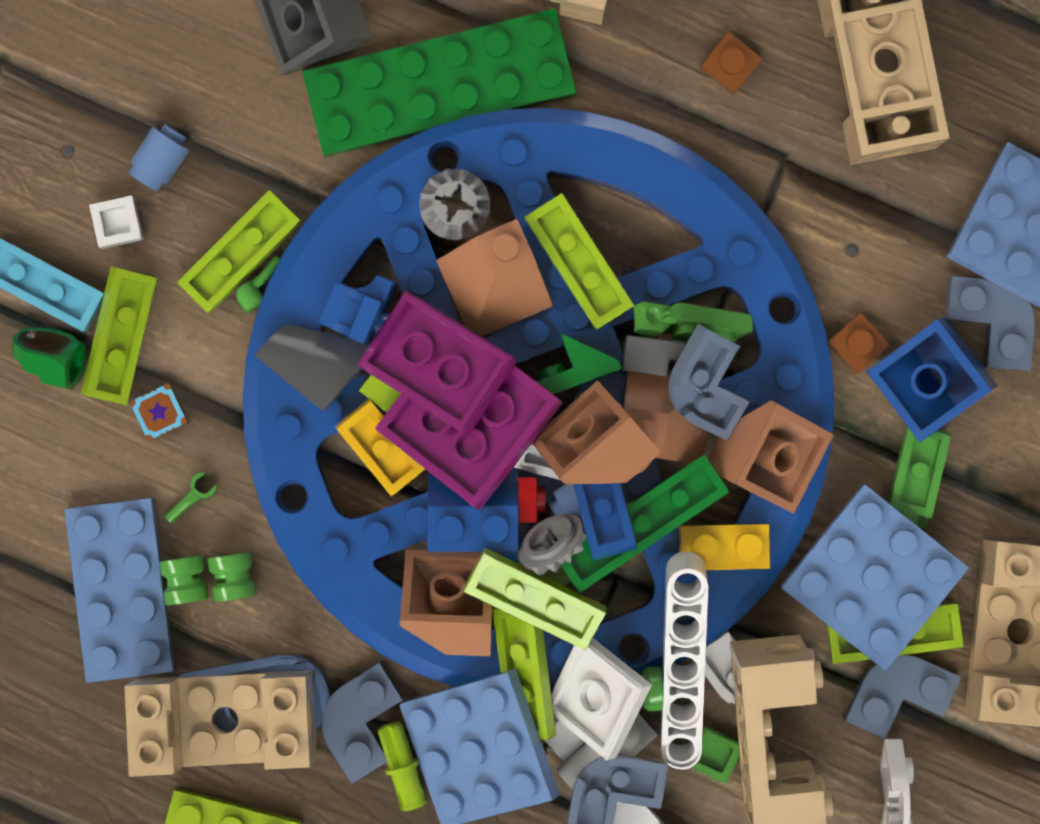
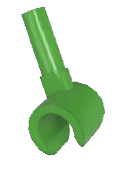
[237,255,280,313]
[165,472,217,523]

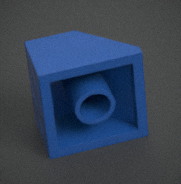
[867,316,998,442]
[427,467,519,552]

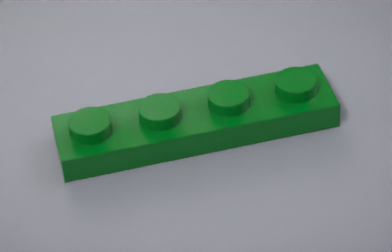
[560,455,729,593]

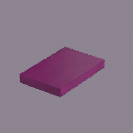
[357,290,517,436]

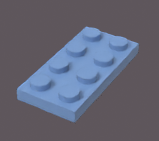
[64,498,176,683]

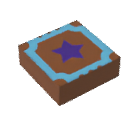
[129,383,190,441]

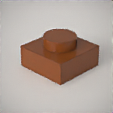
[700,32,762,95]
[827,313,890,375]

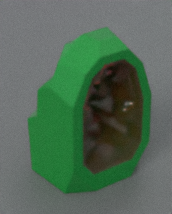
[11,327,86,390]

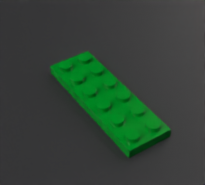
[302,9,576,158]

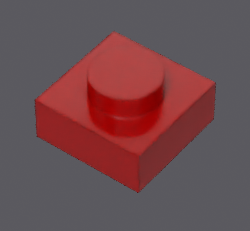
[518,477,545,523]

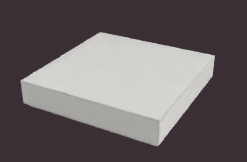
[551,638,652,761]

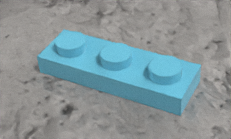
[0,238,104,333]

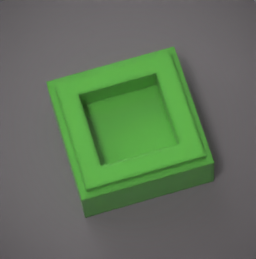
[690,725,740,784]

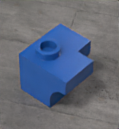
[318,275,398,344]

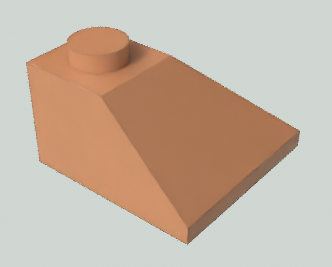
[436,219,553,337]
[622,370,708,464]
[532,381,661,485]
[708,401,834,514]
[400,549,493,656]

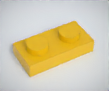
[334,399,425,497]
[678,524,770,570]

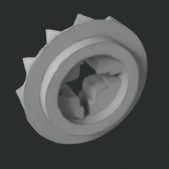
[420,169,490,240]
[518,514,587,575]

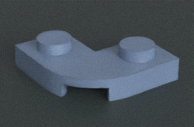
[945,276,1035,371]
[669,324,749,441]
[843,654,961,739]
[322,662,403,784]
[567,754,668,824]

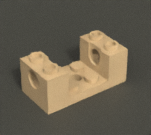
[817,0,949,165]
[964,539,1040,727]
[730,634,833,824]
[125,670,317,777]

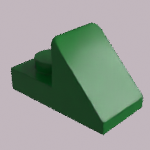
[537,334,622,395]

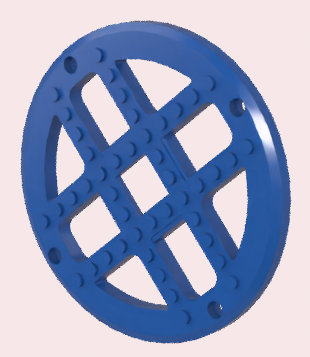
[243,108,834,692]

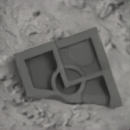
[255,324,370,412]
[621,335,688,376]

